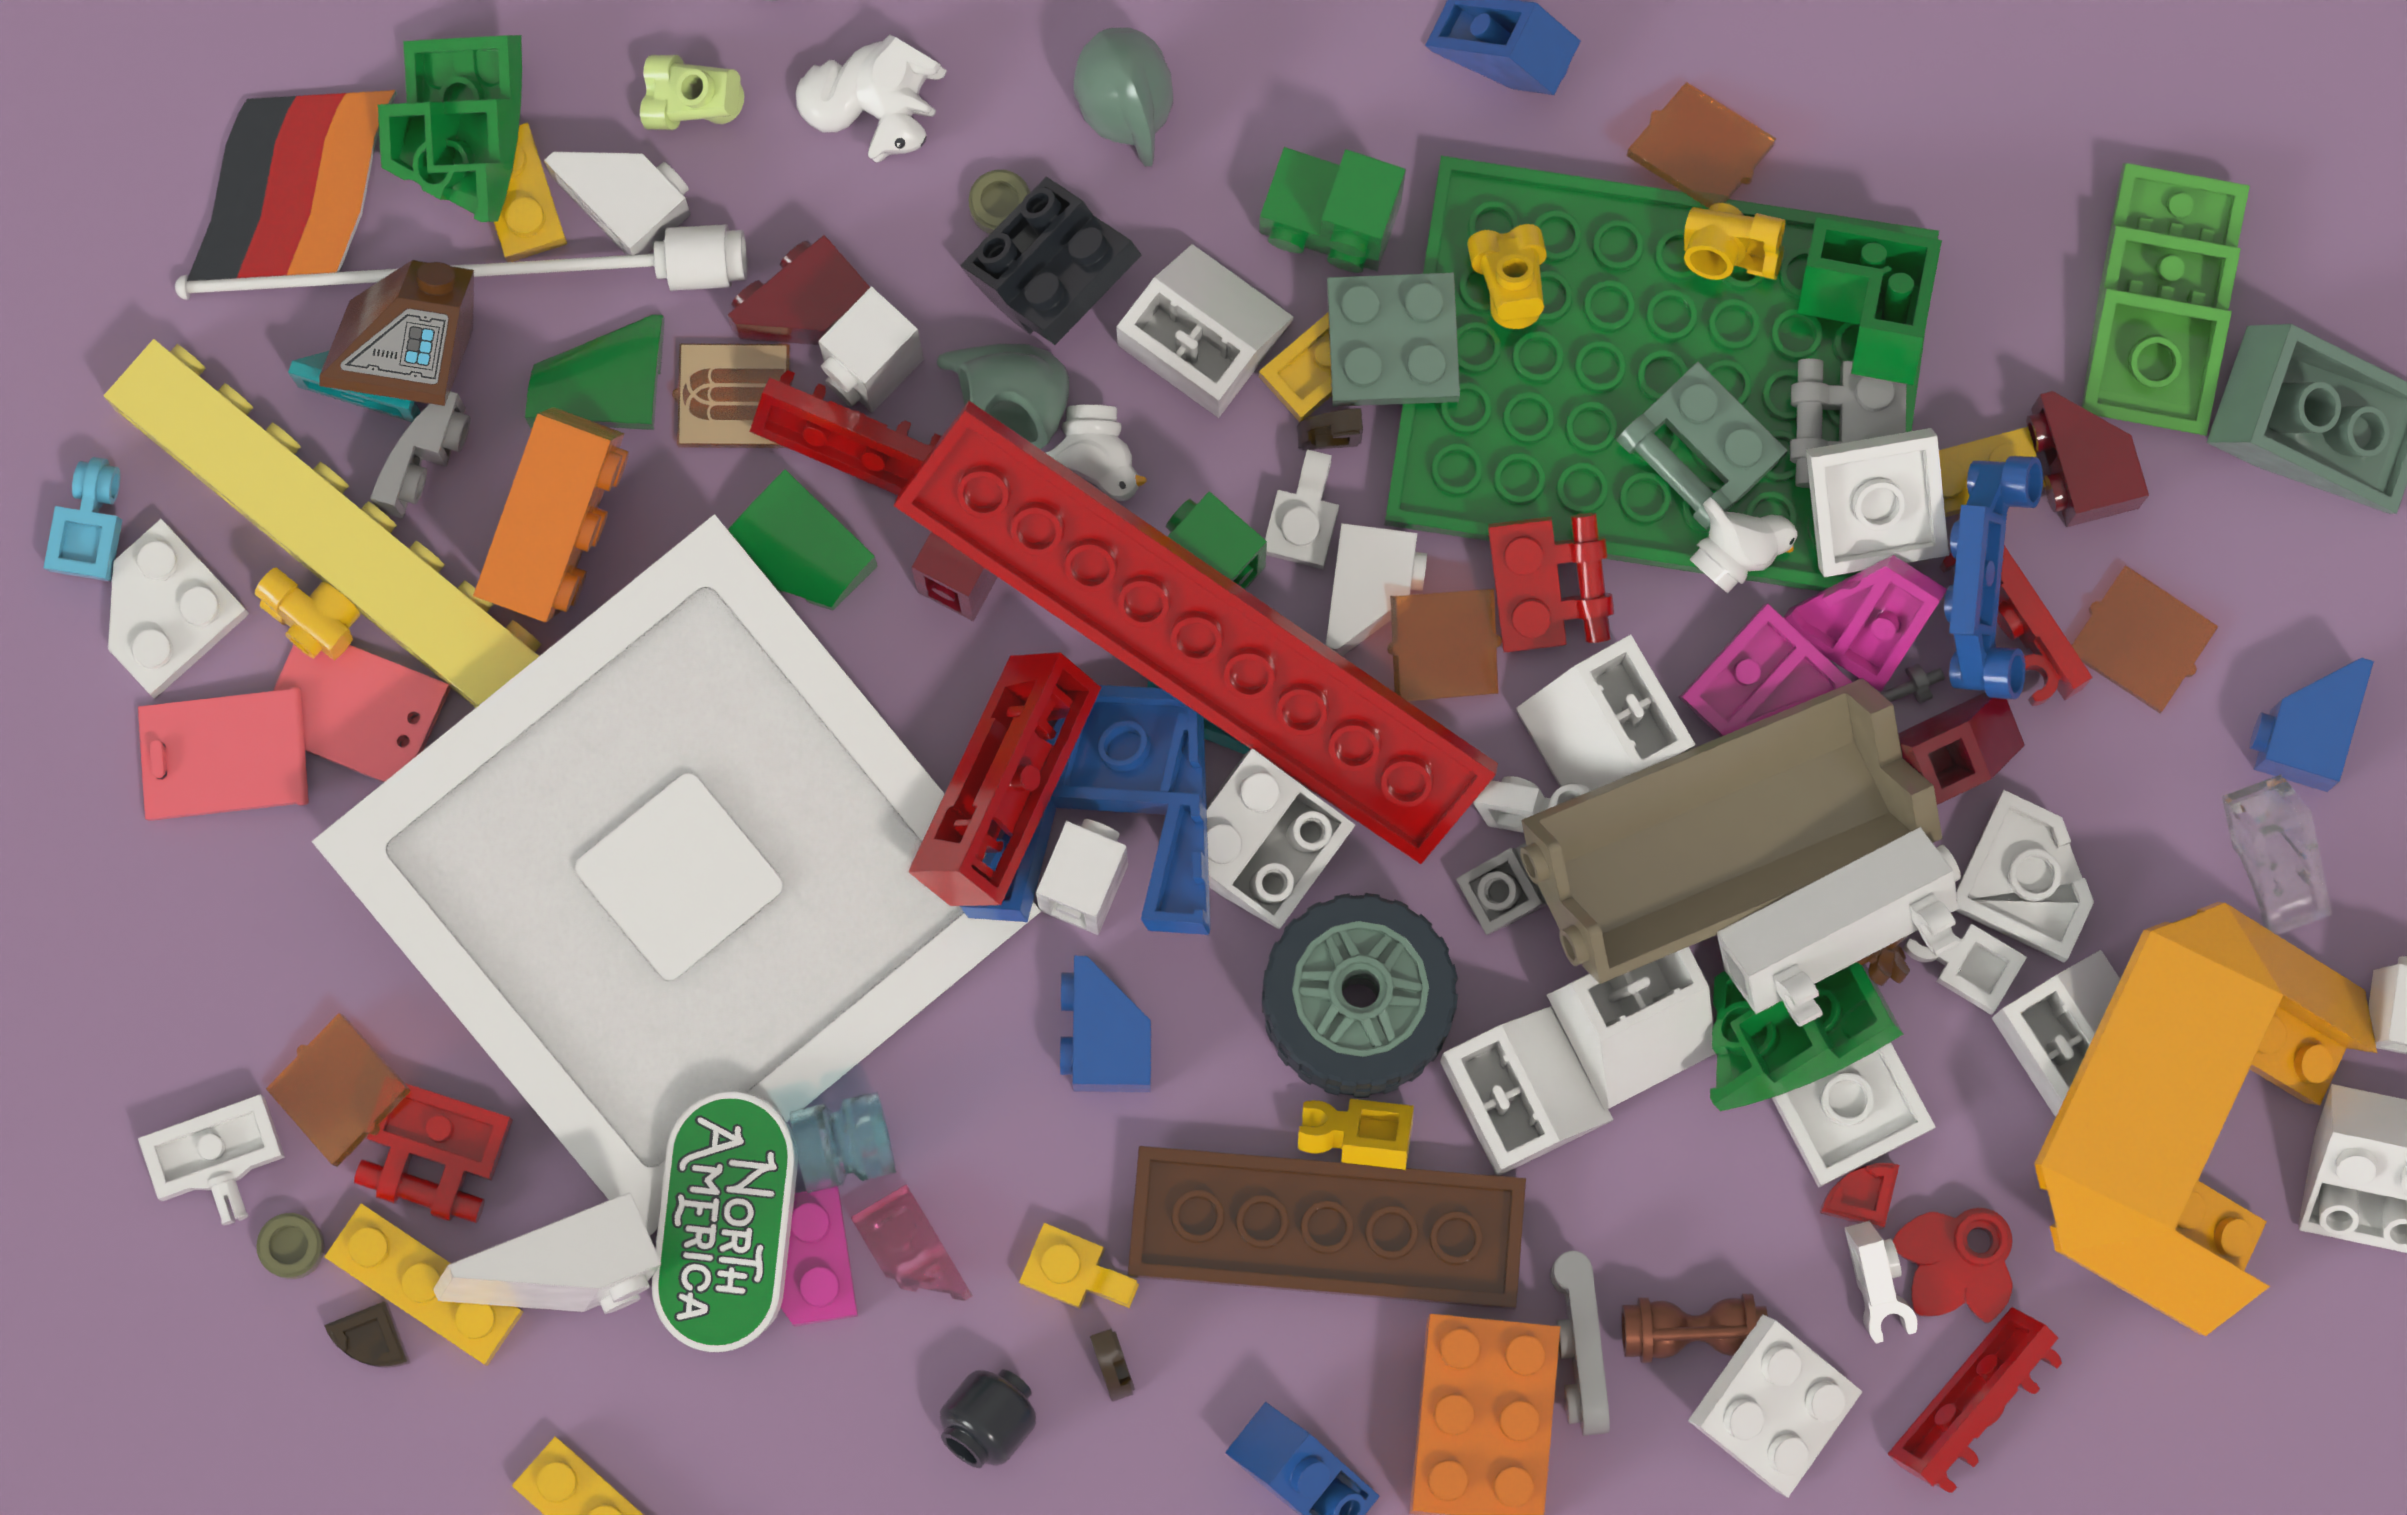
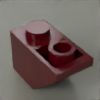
[727,235,870,345]
[2026,391,2149,527]
[1898,692,2025,805]

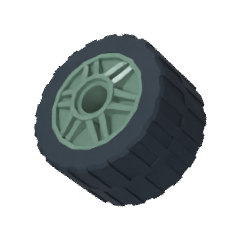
[1262,893,1458,1098]

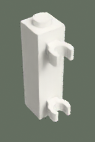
[1717,827,1961,1027]

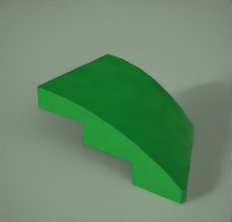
[378,35,522,222]
[1710,962,1903,1111]

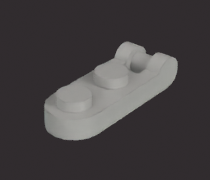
[1550,1251,1610,1436]

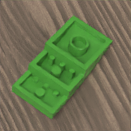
[2082,163,2250,436]

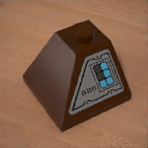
[319,260,474,406]

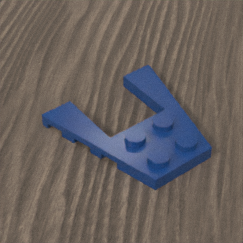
[960,685,1211,935]

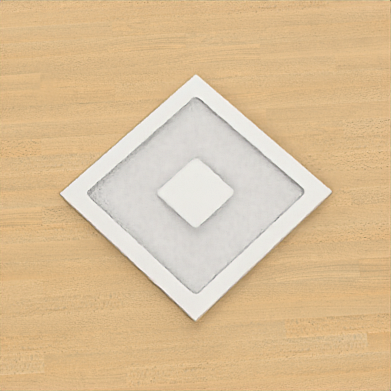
[312,514,1041,1236]

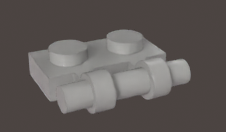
[1790,358,1906,488]

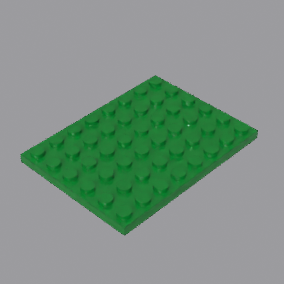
[1384,156,1939,592]

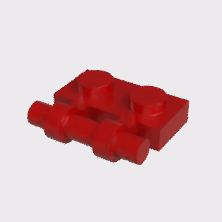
[1488,513,1614,653]
[354,1078,513,1223]

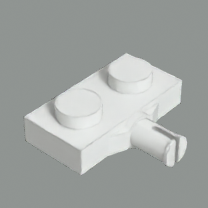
[138,1094,285,1225]

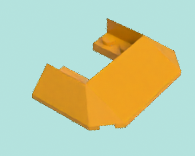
[2034,902,2377,1336]

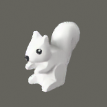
[796,34,947,163]

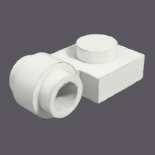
[1473,776,1592,833]

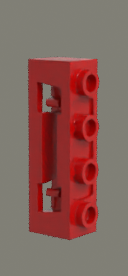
[908,652,1102,906]

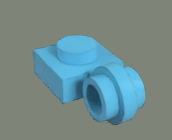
[43,457,123,582]

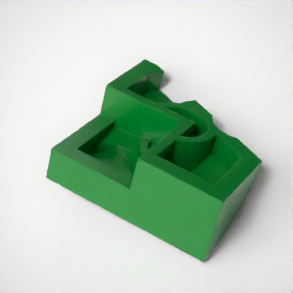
[525,315,665,430]
[728,469,878,611]

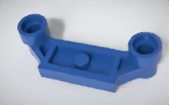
[1944,456,2043,699]

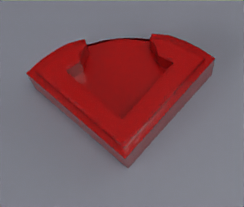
[1820,1163,1900,1229]

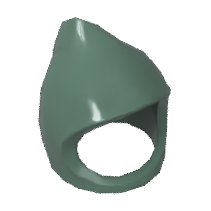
[1073,28,1173,167]
[937,344,1069,449]

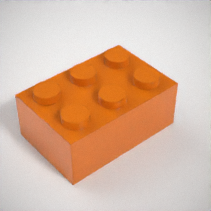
[473,407,629,623]
[1409,1314,1560,1515]

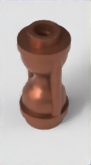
[1621,1293,1768,1363]

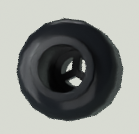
[940,1369,1036,1468]

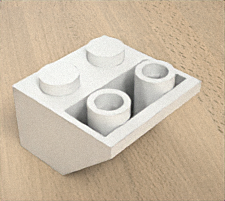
[1116,244,1293,418]
[1515,634,1696,790]
[1207,748,1355,929]
[1547,947,1716,1110]
[1992,950,2120,1117]
[1440,1006,1613,1176]
[2299,1084,2407,1253]

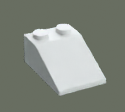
[433,1192,661,1314]

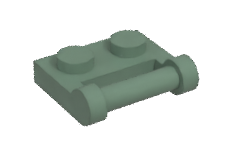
[1616,362,1788,530]

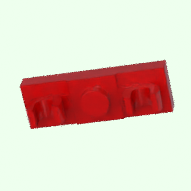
[749,370,942,495]
[1940,545,2093,706]
[1887,1307,2062,1493]

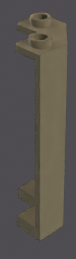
[1520,678,1943,984]

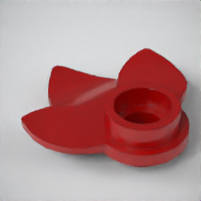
[1892,1208,2013,1324]

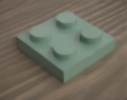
[1327,273,1460,407]

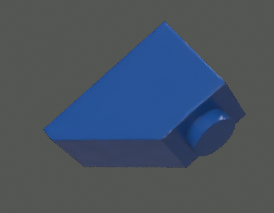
[1425,0,1581,95]
[2250,658,2374,792]

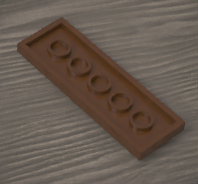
[1128,1146,1526,1309]

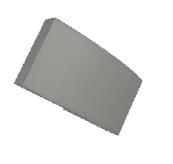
[370,391,471,519]
[1456,843,1547,935]

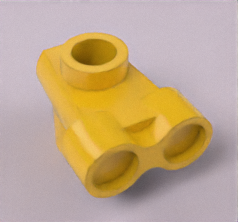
[1684,203,1785,280]
[1467,224,1547,329]
[255,567,361,660]

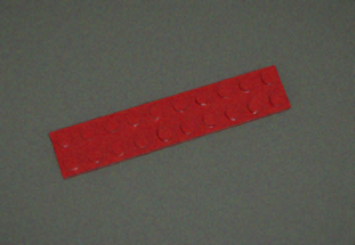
[894,401,1498,865]

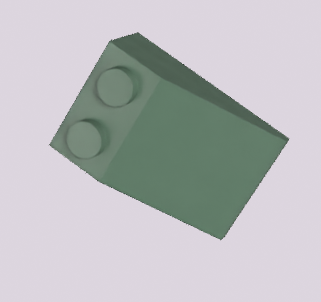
[2207,324,2407,514]

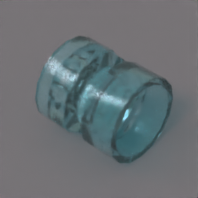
[789,1091,897,1194]

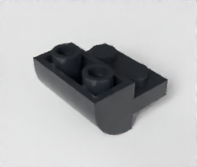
[960,176,1142,345]

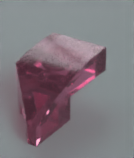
[851,1184,973,1301]

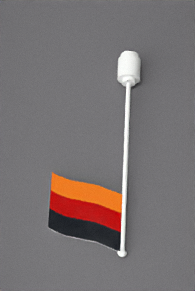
[175,90,747,300]

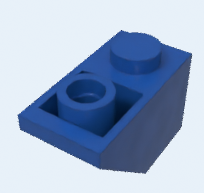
[1060,956,1151,1092]
[1225,1401,1380,1515]

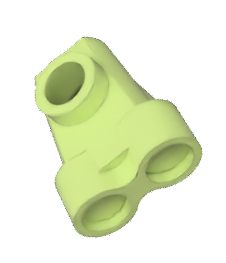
[640,55,744,130]

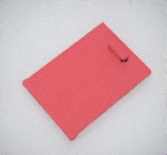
[273,644,451,783]
[138,686,309,821]

